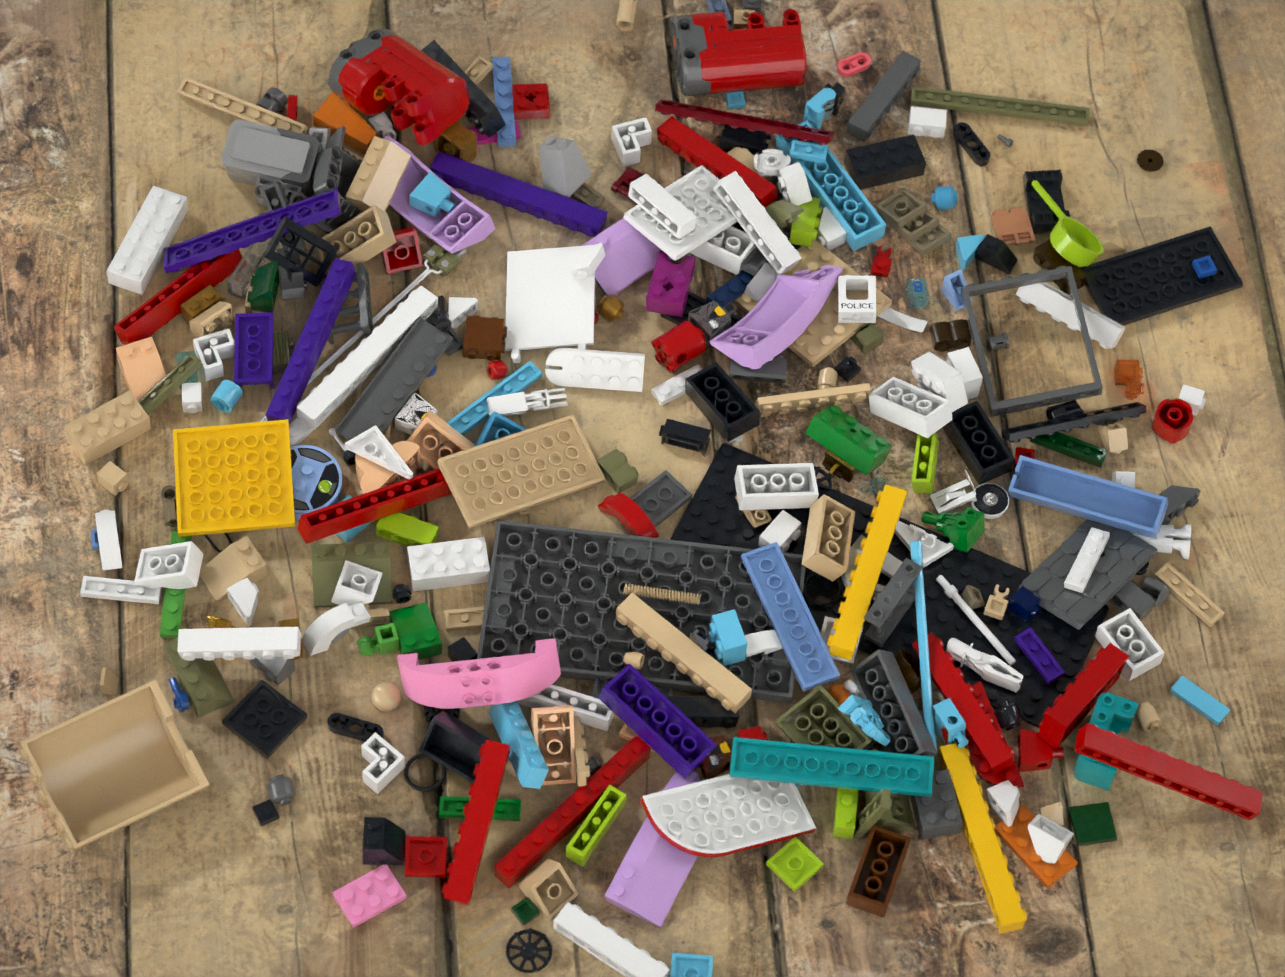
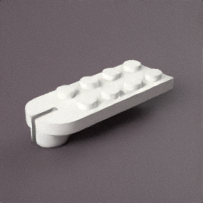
[545,348,645,392]

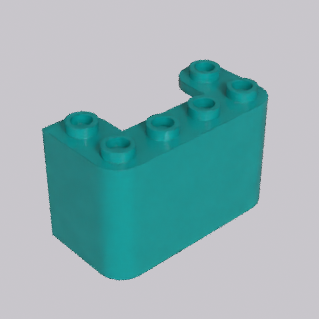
[1073,693,1139,791]

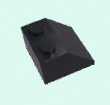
[363,817,405,865]

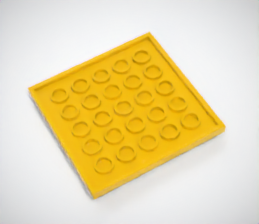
[173,419,296,537]

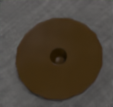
[1137,149,1164,172]

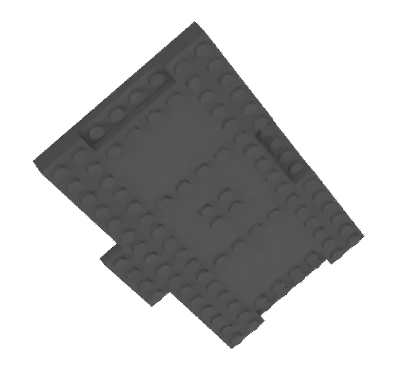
[477,520,805,704]

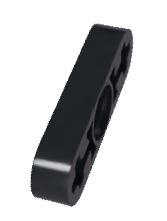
[953,122,991,166]
[327,713,384,742]

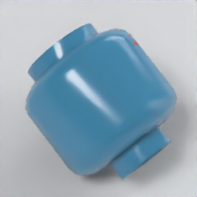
[931,186,958,210]

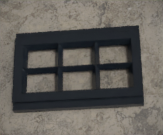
[263,217,338,287]

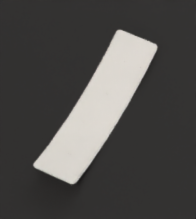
[878,307,927,332]

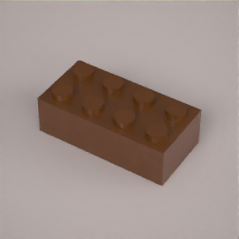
[846,825,911,918]

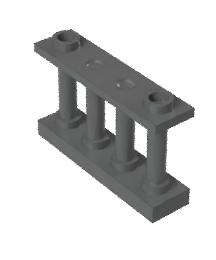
[319,263,373,344]
[864,558,923,647]

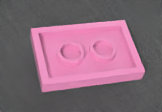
[333,865,407,928]

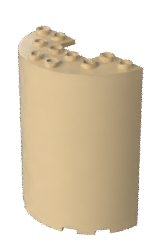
[20,679,210,851]

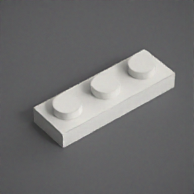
[651,364,703,406]

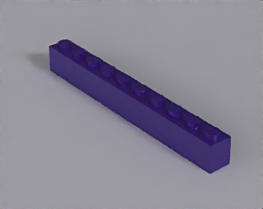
[430,152,607,237]
[265,258,356,426]

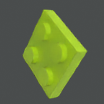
[766,836,824,892]

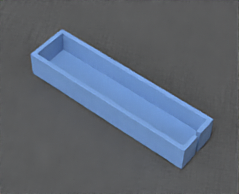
[1008,455,1169,540]

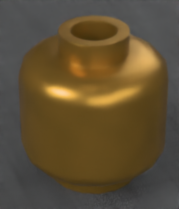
[597,294,625,322]

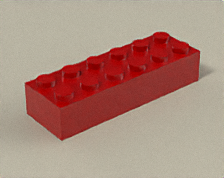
[1037,643,1129,750]

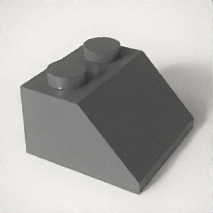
[250,657,295,685]

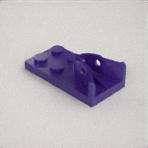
[234,312,275,389]

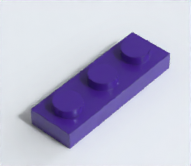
[1014,628,1065,685]

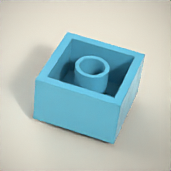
[708,609,747,666]

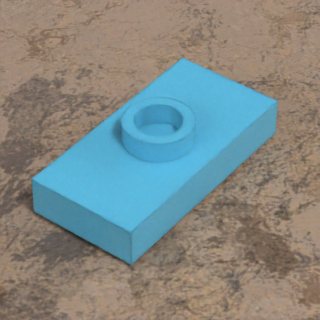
[790,140,828,163]

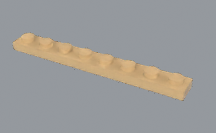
[177,77,308,134]

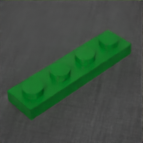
[439,796,521,821]

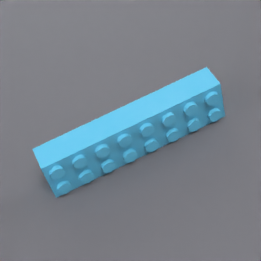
[775,120,886,252]

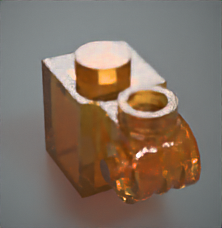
[1114,360,1144,400]

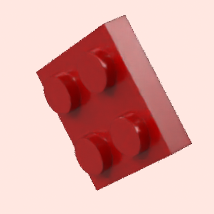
[405,836,447,878]

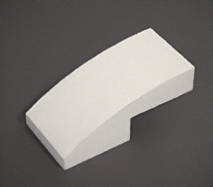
[745,630,783,657]

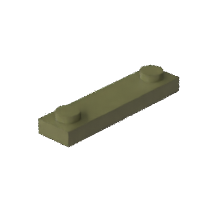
[138,353,203,415]
[853,788,892,839]

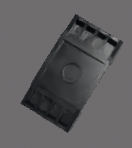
[1023,169,1070,234]

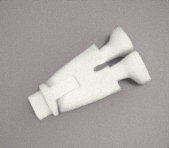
[1130,524,1191,560]

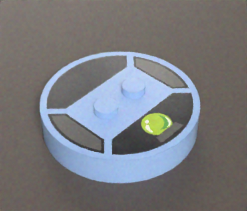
[291,445,343,520]

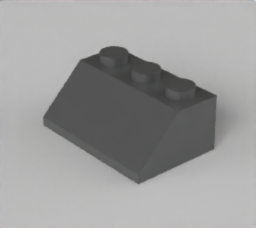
[729,355,787,383]

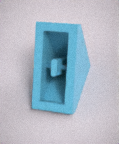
[955,235,986,271]

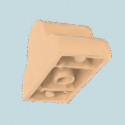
[355,441,421,495]
[529,705,576,785]

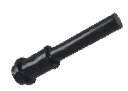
[436,296,451,332]

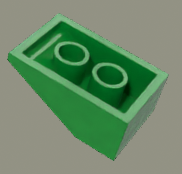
[389,602,442,660]

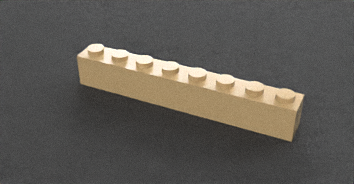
[616,593,752,713]

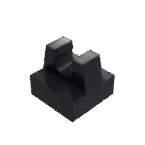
[834,356,861,383]

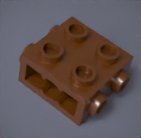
[463,315,507,361]

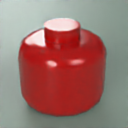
[487,360,508,380]

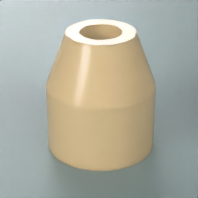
[623,652,645,670]

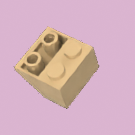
[189,301,234,338]

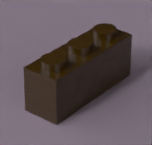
[1033,239,1086,295]

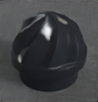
[392,584,412,604]

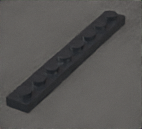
[1001,402,1147,443]

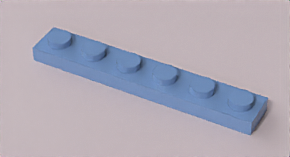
[492,57,516,147]

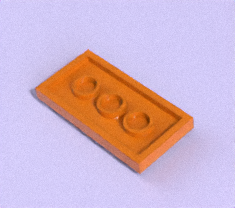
[994,805,1078,888]

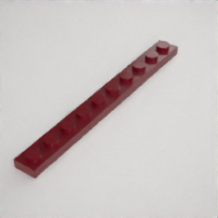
[655,99,834,145]

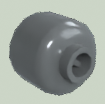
[266,774,296,806]

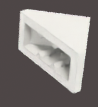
[448,297,478,330]

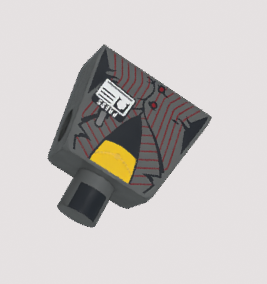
[688,301,735,346]

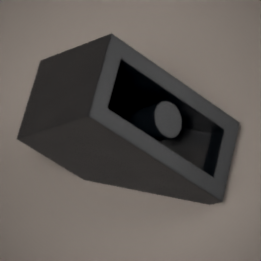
[977,234,1018,275]

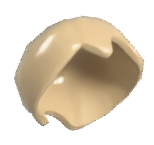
[371,682,401,712]

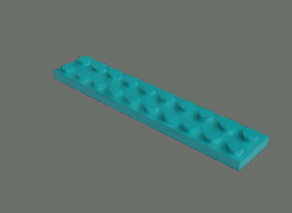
[730,737,934,797]

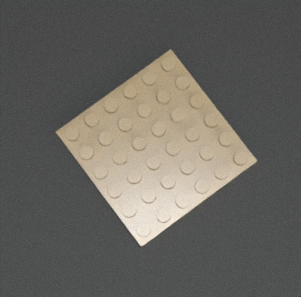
[734,240,892,367]

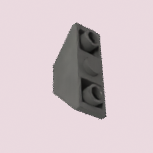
[1159,485,1201,525]

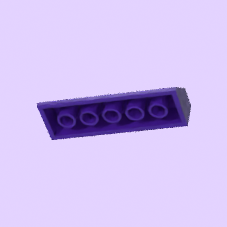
[598,664,717,779]

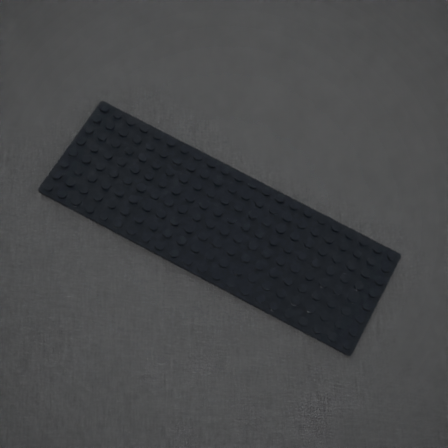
[670,443,1109,727]

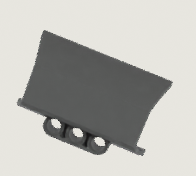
[313,126,363,234]

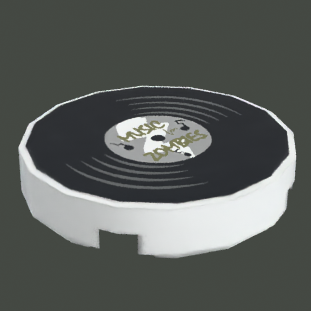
[971,483,1009,519]

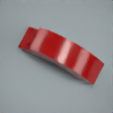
[598,492,659,538]

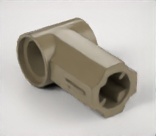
[161,485,177,527]

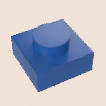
[1192,255,1217,279]

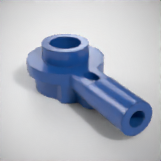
[169,677,189,712]

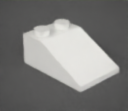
[134,541,203,589]

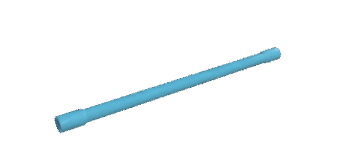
[910,541,937,751]

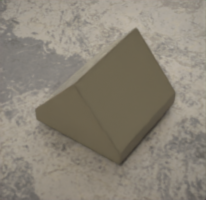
[962,585,985,610]

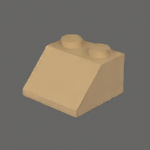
[518,858,579,920]

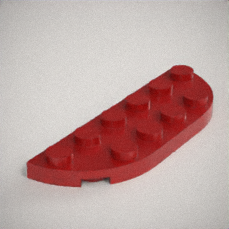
[965,681,1025,788]

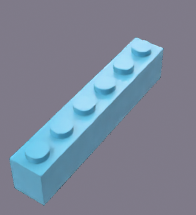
[489,701,549,789]

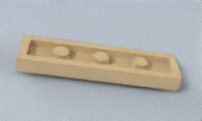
[1154,562,1225,628]
[444,606,485,631]
[574,716,590,786]

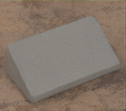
[744,262,777,302]

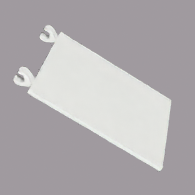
[505,245,595,363]

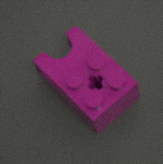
[646,250,696,317]

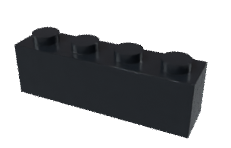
[665,696,740,729]

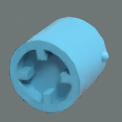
[210,380,243,413]

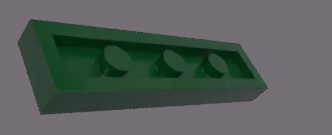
[1030,432,1108,468]

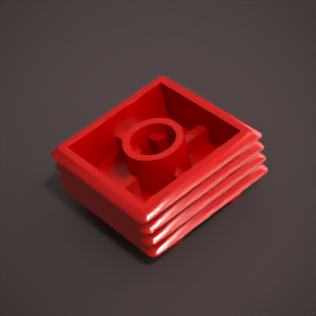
[512,83,550,120]

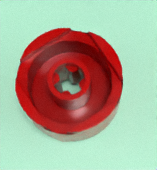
[1152,398,1193,444]

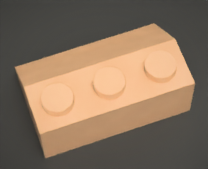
[407,410,475,470]

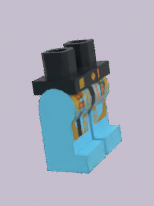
[803,82,845,129]

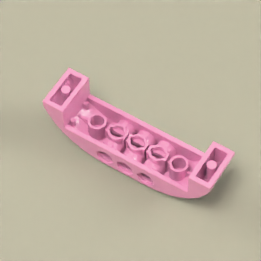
[397,638,561,709]

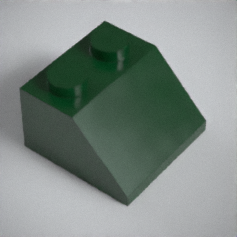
[247,260,279,312]

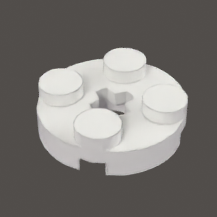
[754,149,790,177]

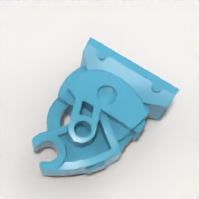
[838,694,891,746]

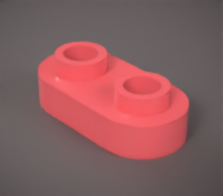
[837,52,871,77]

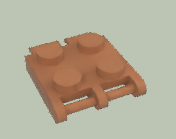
[991,206,1035,245]

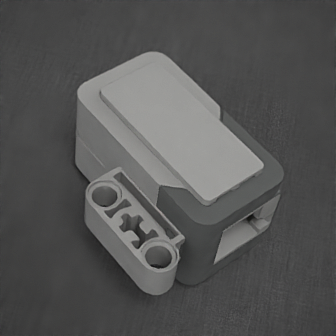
[222,119,323,206]

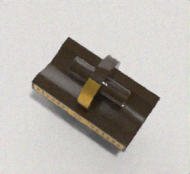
[822,450,856,483]

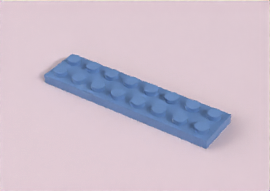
[741,542,840,691]

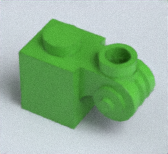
[357,622,399,656]

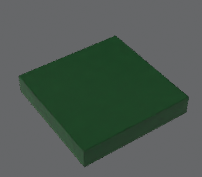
[1068,802,1117,846]

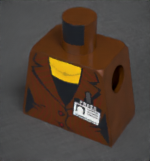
[699,735,733,780]

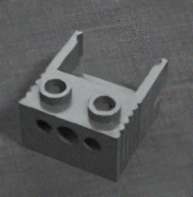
[277,243,308,300]

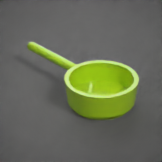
[1032,180,1104,267]

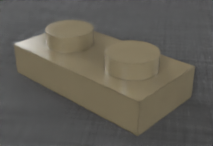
[571,182,605,208]

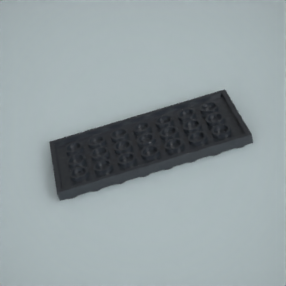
[1080,226,1243,326]

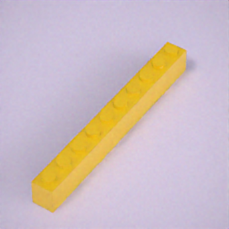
[827,484,907,661]
[938,743,1027,934]

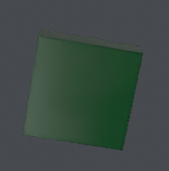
[511,897,540,926]

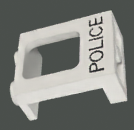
[838,275,876,323]

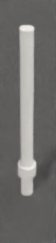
[936,575,1016,666]

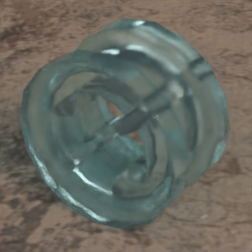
[869,477,887,496]

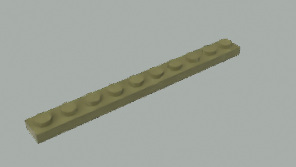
[910,86,1090,126]

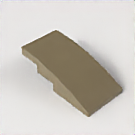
[875,188,952,256]

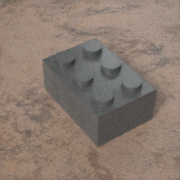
[910,769,963,840]

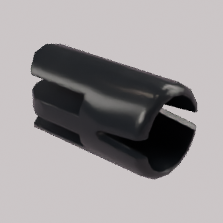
[1046,400,1084,420]

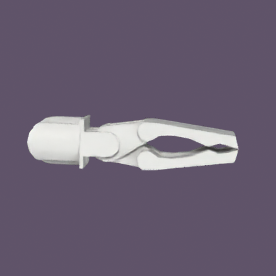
[487,388,568,416]
[945,638,1023,692]

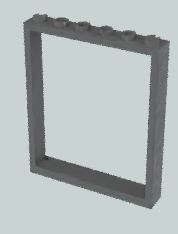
[961,266,1103,417]

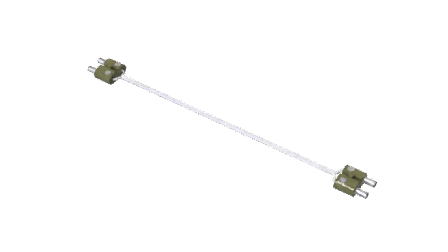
[260,243,467,422]

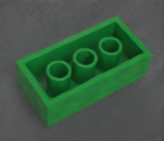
[806,404,893,475]

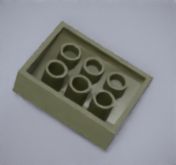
[311,541,393,608]
[775,684,873,751]

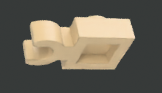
[984,584,1009,620]

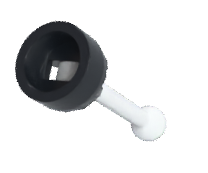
[329,428,356,466]

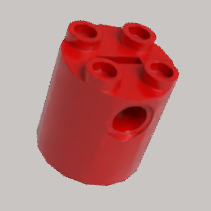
[651,321,706,373]

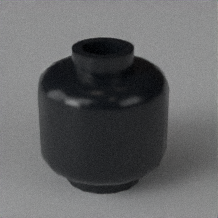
[994,700,1023,731]

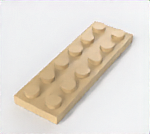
[755,383,871,417]

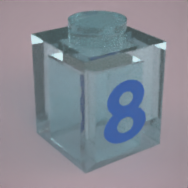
[905,278,929,308]

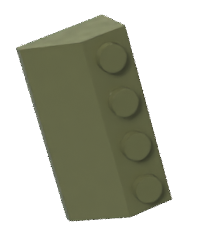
[163,637,234,718]
[863,749,916,833]

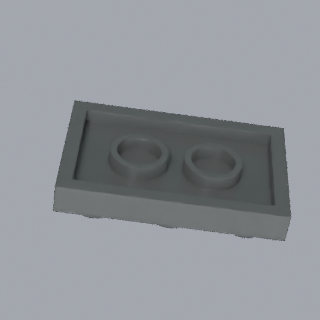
[630,470,692,527]

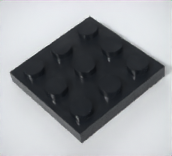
[222,680,307,759]

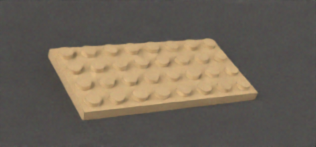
[437,414,606,528]

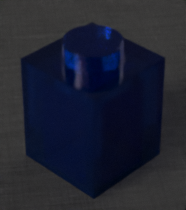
[1008,586,1041,621]

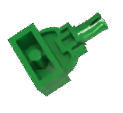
[921,508,985,552]

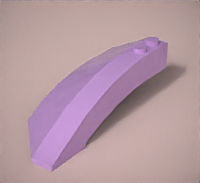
[384,135,496,254]
[582,218,672,296]
[710,265,842,369]
[605,771,700,928]

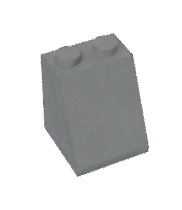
[539,136,592,197]

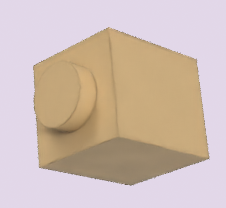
[97,461,128,496]

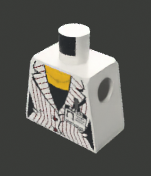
[395,393,437,435]

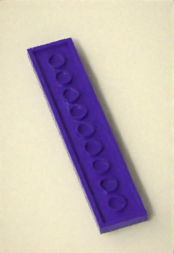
[163,189,341,274]

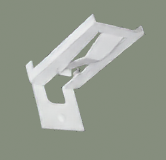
[930,470,977,515]

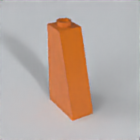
[313,92,377,154]

